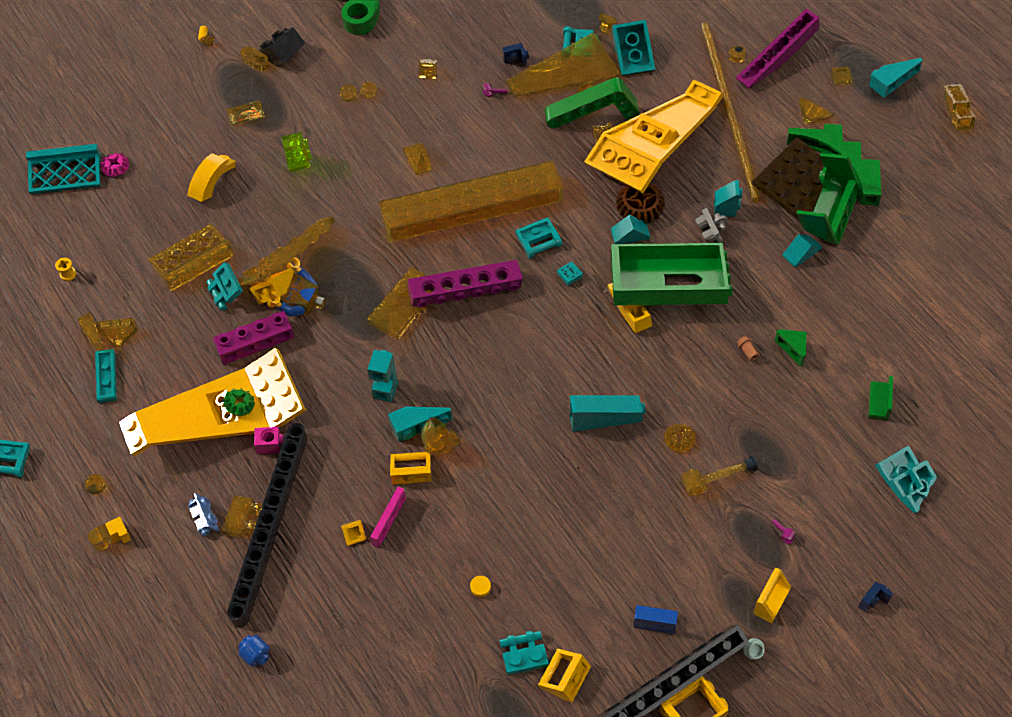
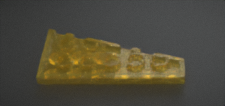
[506,32,621,97]
[237,216,335,286]

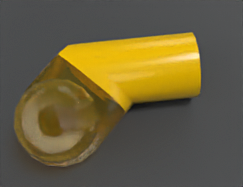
[198,26,214,46]

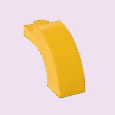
[187,153,236,202]

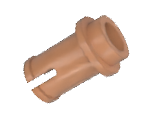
[737,336,760,361]

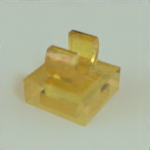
[598,13,618,35]
[419,58,437,79]

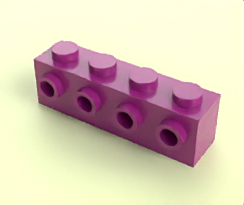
[213,311,294,365]

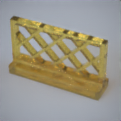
[148,223,234,291]

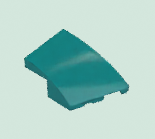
[875,445,937,513]

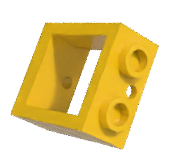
[659,676,729,717]

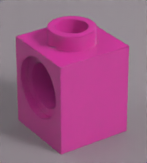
[254,427,284,455]

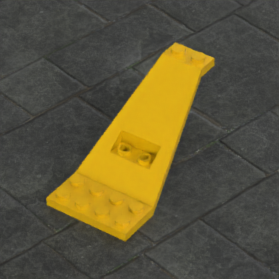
[584,80,724,193]
[119,348,306,456]

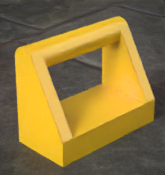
[250,268,294,304]
[390,451,432,485]
[753,568,791,623]
[538,649,591,702]

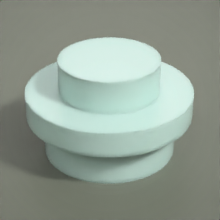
[743,638,765,659]

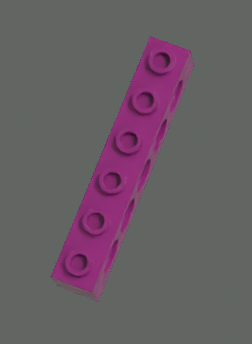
[407,260,523,307]

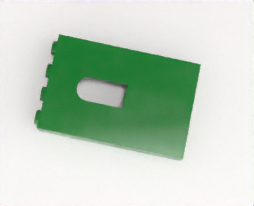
[611,243,732,306]

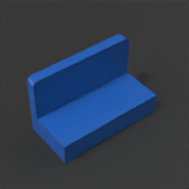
[633,605,678,634]

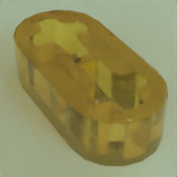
[240,46,269,71]

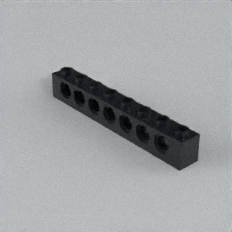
[596,624,750,717]

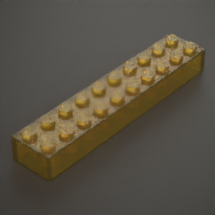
[378,160,563,243]

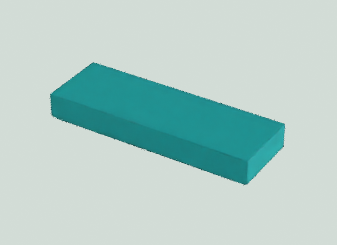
[95,349,117,403]

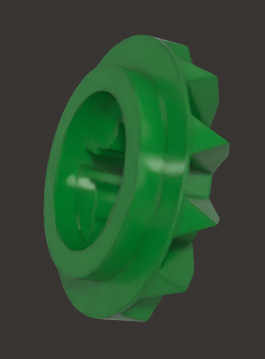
[223,388,255,416]

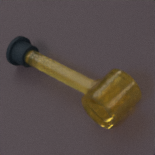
[680,455,758,497]

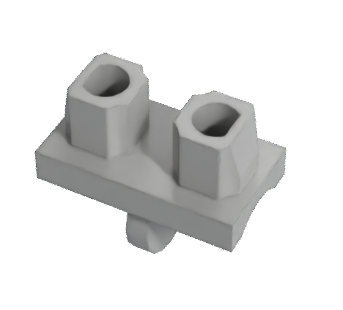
[695,208,728,243]

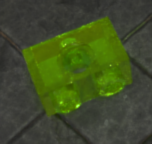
[281,132,312,172]

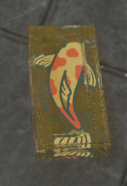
[226,100,265,126]

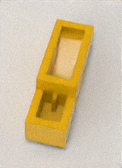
[607,283,652,333]

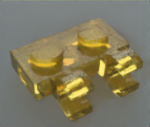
[221,495,262,538]

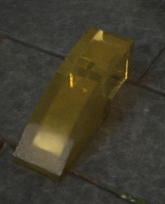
[943,83,976,131]

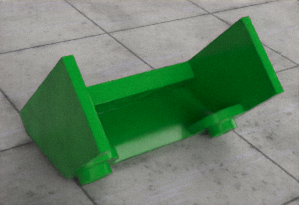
[797,153,860,245]

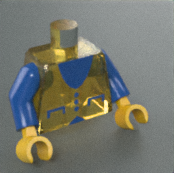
[267,257,326,317]

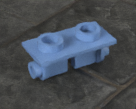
[188,493,219,536]

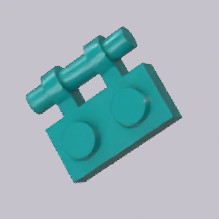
[206,262,243,311]
[499,630,549,676]

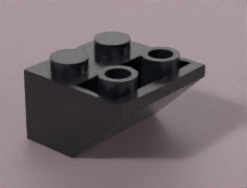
[257,27,305,66]

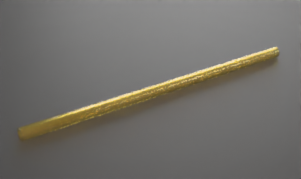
[701,22,761,202]

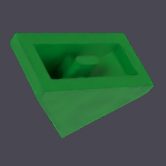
[775,329,807,367]

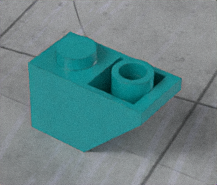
[714,180,743,217]

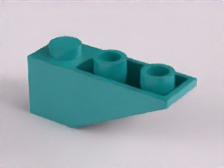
[388,406,452,442]

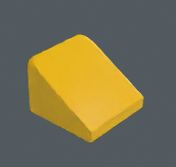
[341,520,367,546]

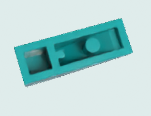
[869,58,923,98]

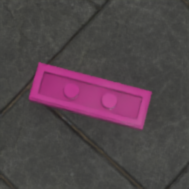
[370,487,406,548]

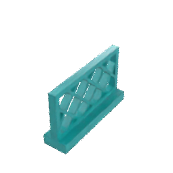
[26,144,101,194]

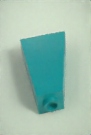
[569,395,646,432]

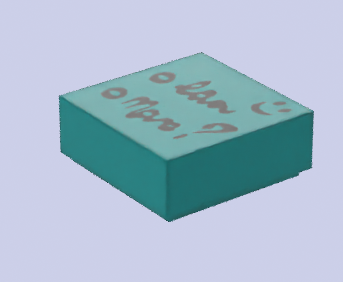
[557,261,583,286]

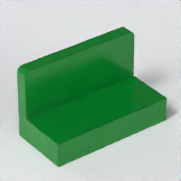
[868,376,893,421]

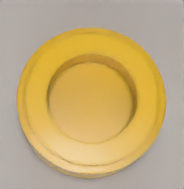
[470,576,491,598]

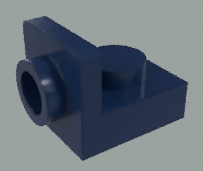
[502,43,529,66]
[858,581,893,612]

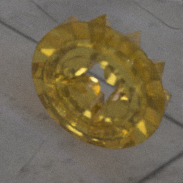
[664,423,696,452]

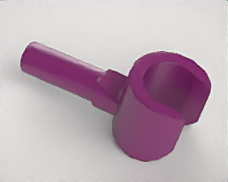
[482,83,507,97]
[772,519,794,544]

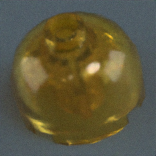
[420,417,461,455]

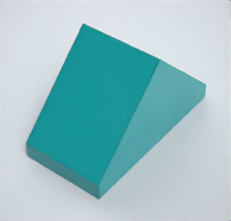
[611,215,651,244]
[782,234,822,268]

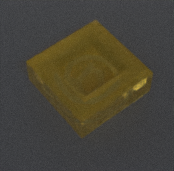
[831,67,852,85]

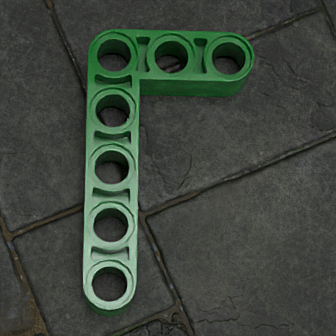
[545,78,640,128]

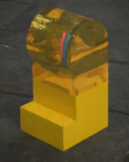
[88,517,131,551]

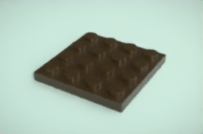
[752,137,824,221]

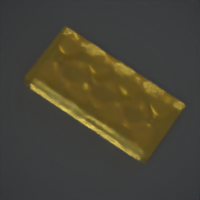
[367,267,432,340]

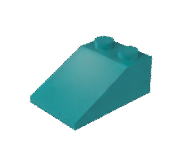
[611,20,655,76]

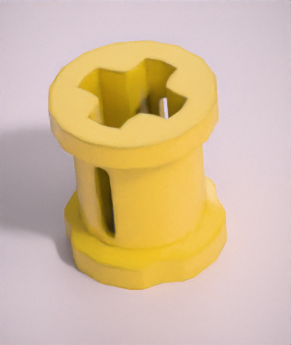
[55,258,76,281]

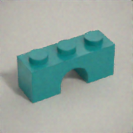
[367,350,398,403]

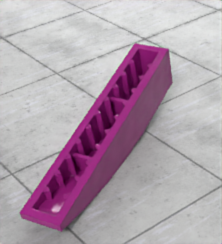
[736,8,820,88]

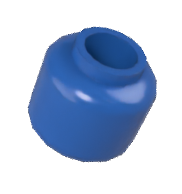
[238,635,270,667]

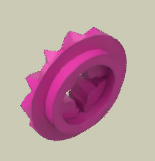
[100,152,129,177]

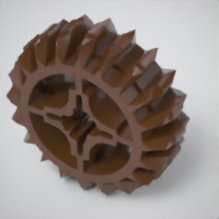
[616,182,665,224]

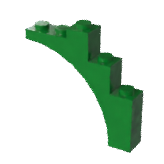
[786,124,882,206]

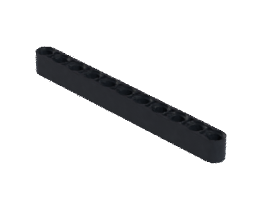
[227,422,308,628]

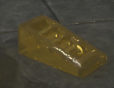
[78,312,104,351]

